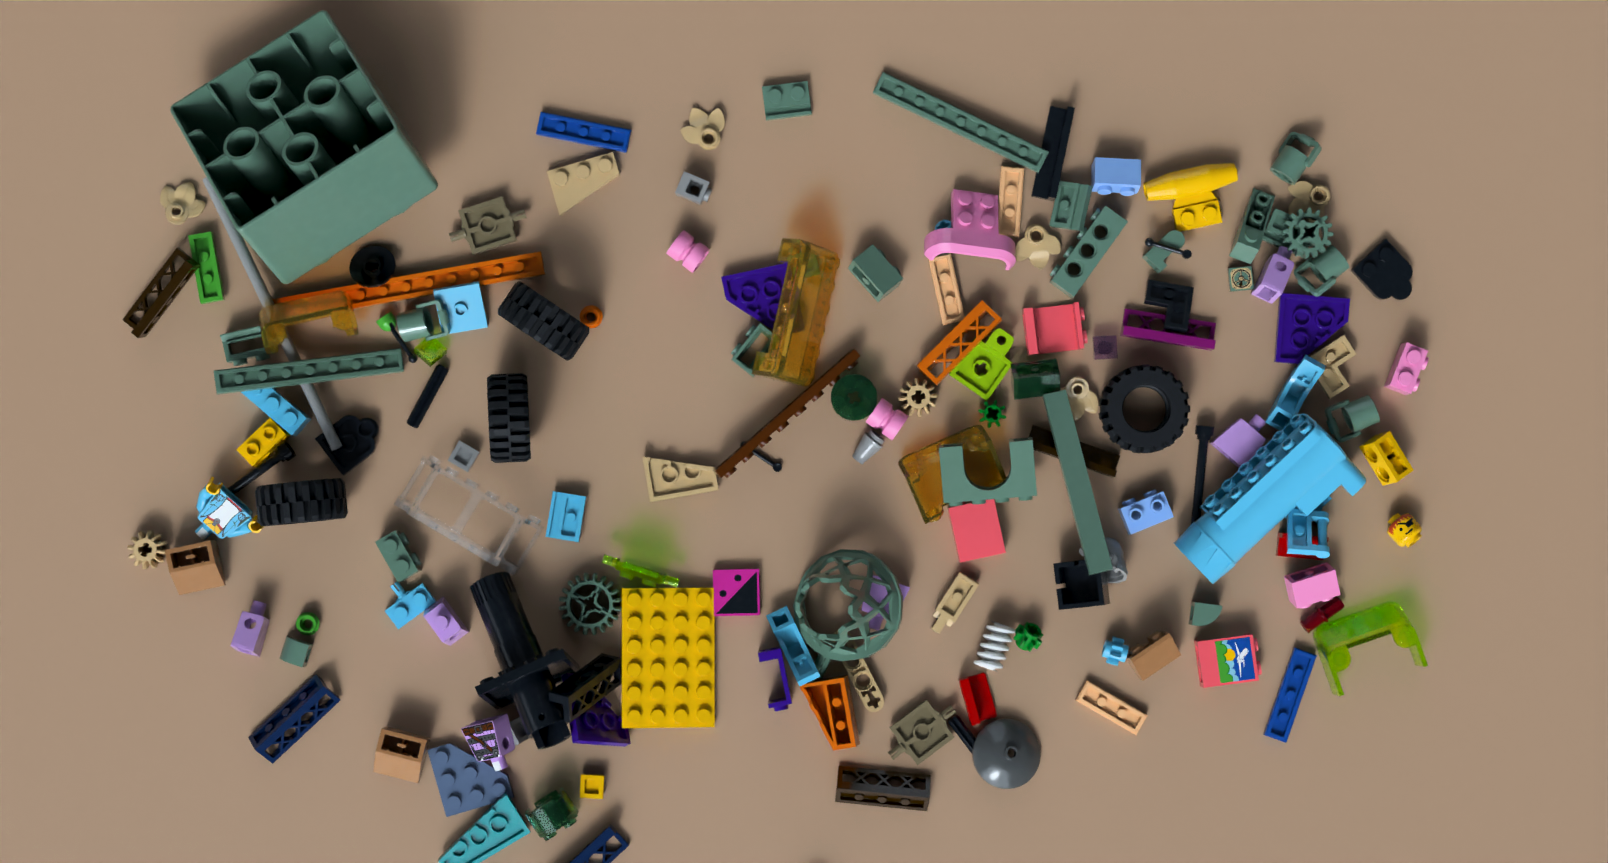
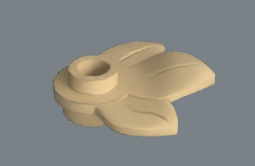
[681,108,725,150]
[1288,181,1330,223]
[160,182,206,225]
[1016,224,1061,270]
[1056,377,1098,422]

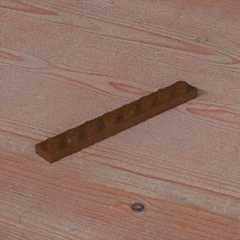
[713,349,860,478]

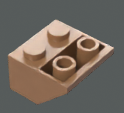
[165,540,226,595]
[1126,630,1181,681]
[373,727,430,783]

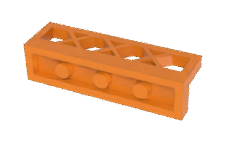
[917,300,1002,385]

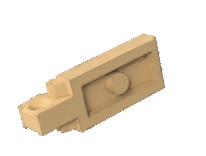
[931,571,979,634]

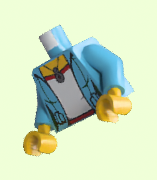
[195,477,264,540]

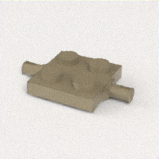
[449,196,527,255]
[888,700,956,765]

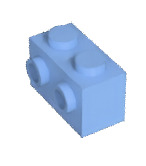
[1091,157,1141,196]
[1118,489,1174,535]

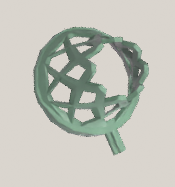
[793,549,903,679]

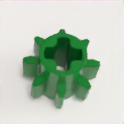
[978,400,1006,428]
[1013,622,1043,652]

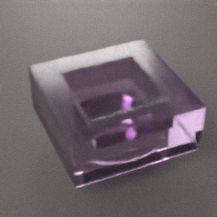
[1092,335,1118,360]

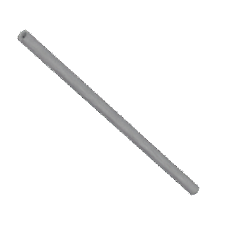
[203,177,342,451]

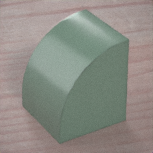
[1189,601,1222,626]
[280,636,313,667]

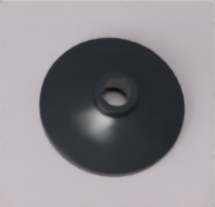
[349,246,396,288]

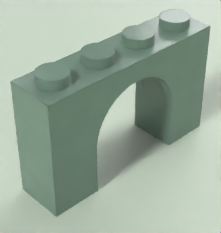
[939,437,1037,506]

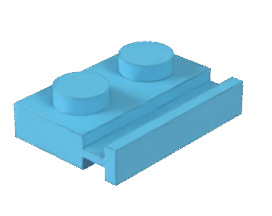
[545,491,587,542]

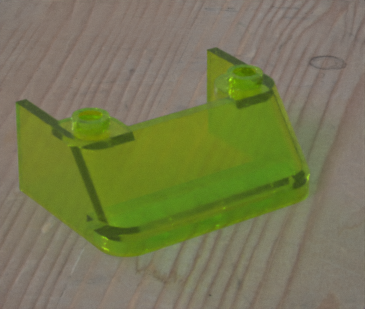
[1313,601,1428,696]

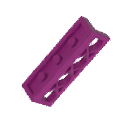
[1120,308,1216,351]

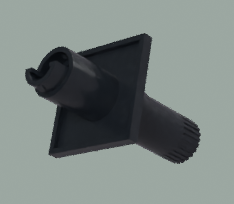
[470,571,580,749]

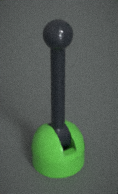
[376,312,418,363]

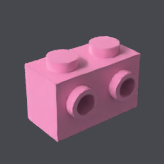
[1384,342,1429,395]
[1284,562,1341,609]

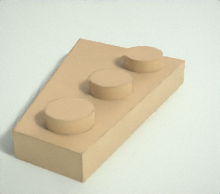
[547,152,620,216]
[642,457,719,502]

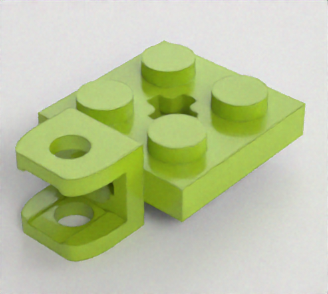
[949,328,1014,401]

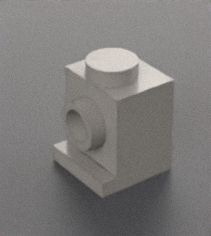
[675,171,712,205]

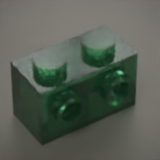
[1010,359,1060,400]

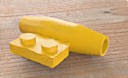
[1143,163,1238,232]

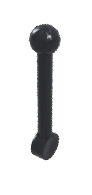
[1145,238,1192,259]
[740,441,782,472]

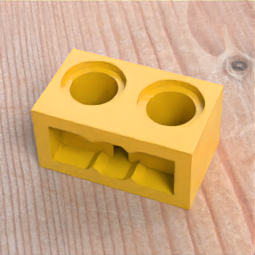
[236,418,291,467]
[1359,431,1413,486]

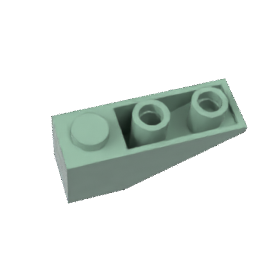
[1229,188,1275,264]

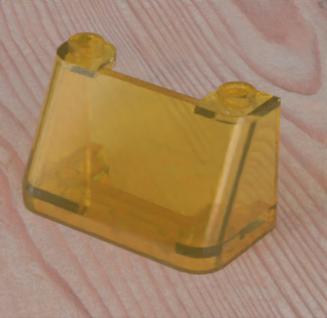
[259,290,359,355]
[898,425,1006,524]

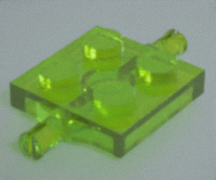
[602,554,680,588]

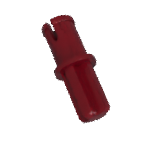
[1300,597,1345,634]

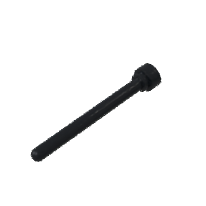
[1191,425,1214,524]
[227,441,296,495]

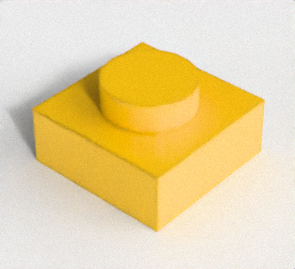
[580,774,605,799]

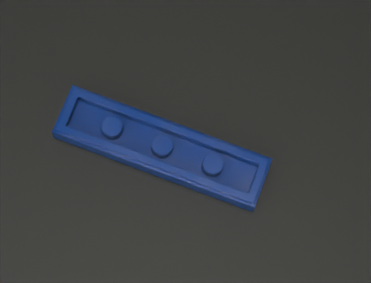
[536,112,631,153]
[1263,647,1317,743]

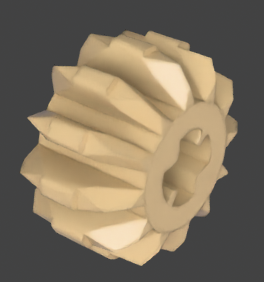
[898,378,938,417]
[127,530,167,569]

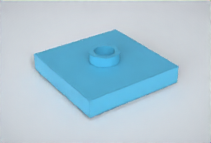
[433,281,488,334]

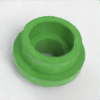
[296,612,320,635]

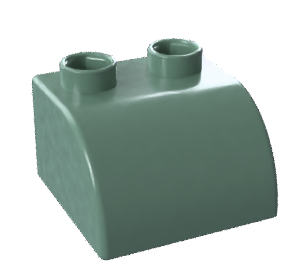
[170,10,438,284]

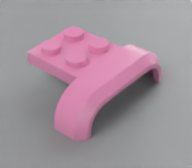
[924,189,1016,270]

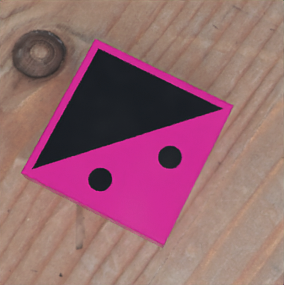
[713,569,760,616]

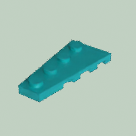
[438,792,531,863]

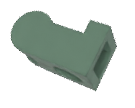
[1142,230,1185,273]

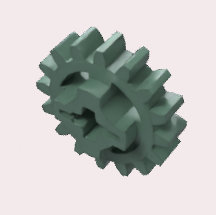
[1281,208,1333,259]

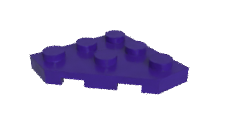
[721,262,803,335]
[1274,293,1350,364]
[562,673,631,747]

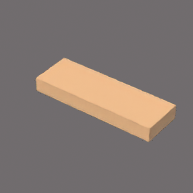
[998,166,1024,237]
[928,253,965,326]
[1075,680,1148,735]

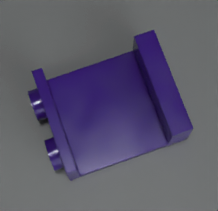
[758,646,792,711]

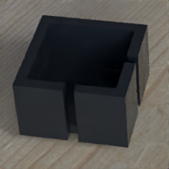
[1053,560,1110,610]

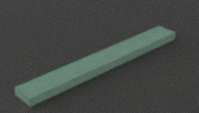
[873,72,1049,173]
[213,348,404,395]
[1042,390,1113,575]

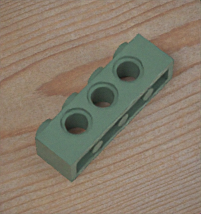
[1050,205,1128,298]

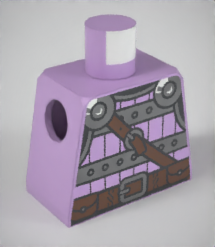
[461,713,515,771]

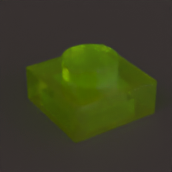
[414,338,447,367]

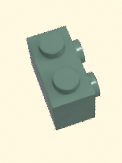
[848,244,904,302]
[375,530,422,582]

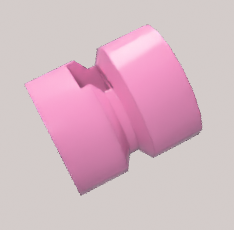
[666,230,710,273]
[866,398,909,440]

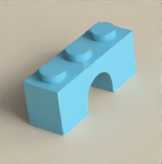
[241,388,311,436]

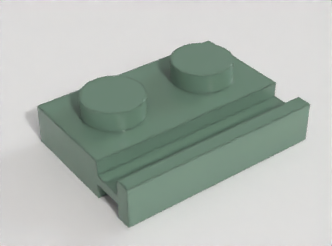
[762,81,812,121]
[1049,181,1093,232]
[1262,208,1314,258]

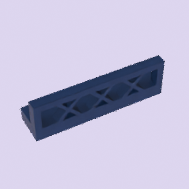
[248,674,340,764]
[569,824,629,863]

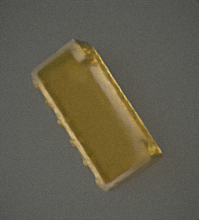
[752,238,840,387]

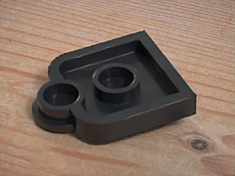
[1350,239,1413,300]
[315,415,379,476]

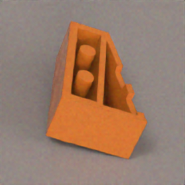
[800,675,860,751]

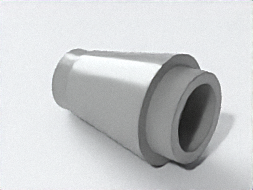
[852,429,885,465]

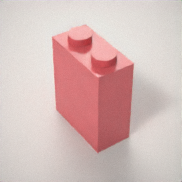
[947,499,1006,563]

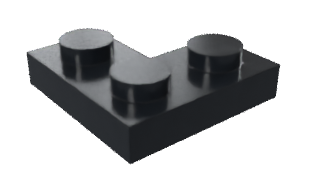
[1144,279,1194,333]

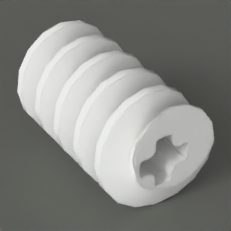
[974,620,1016,672]

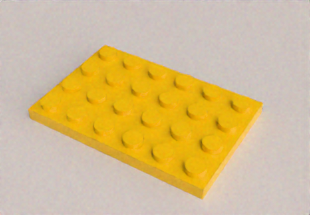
[621,587,715,728]

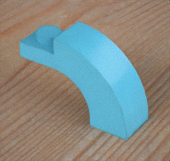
[1265,355,1326,430]
[766,606,821,687]

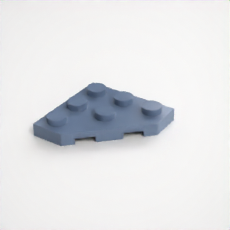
[427,743,514,817]

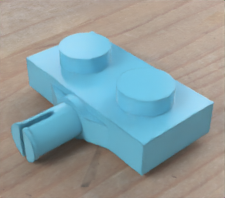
[385,582,436,629]

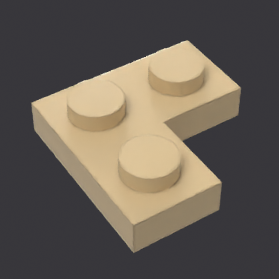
[1310,335,1356,399]

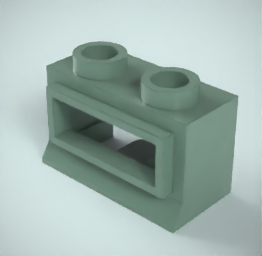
[731,323,782,378]
[220,325,276,366]

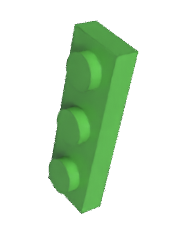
[188,231,225,304]

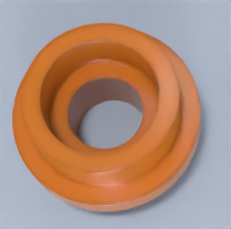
[579,305,603,328]

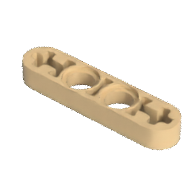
[832,630,884,712]

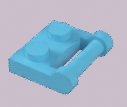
[1287,509,1330,558]

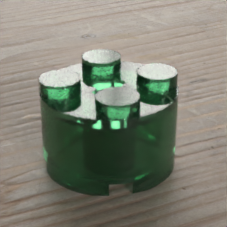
[831,374,877,421]
[524,788,579,841]

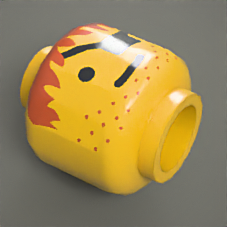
[1387,513,1422,548]

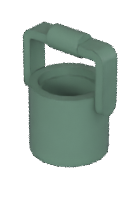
[1270,132,1322,185]
[1294,245,1350,297]
[396,299,451,342]
[1325,395,1380,443]

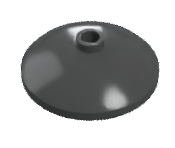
[972,719,1041,789]

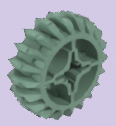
[559,573,621,635]

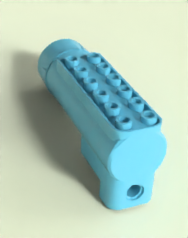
[1174,413,1366,584]

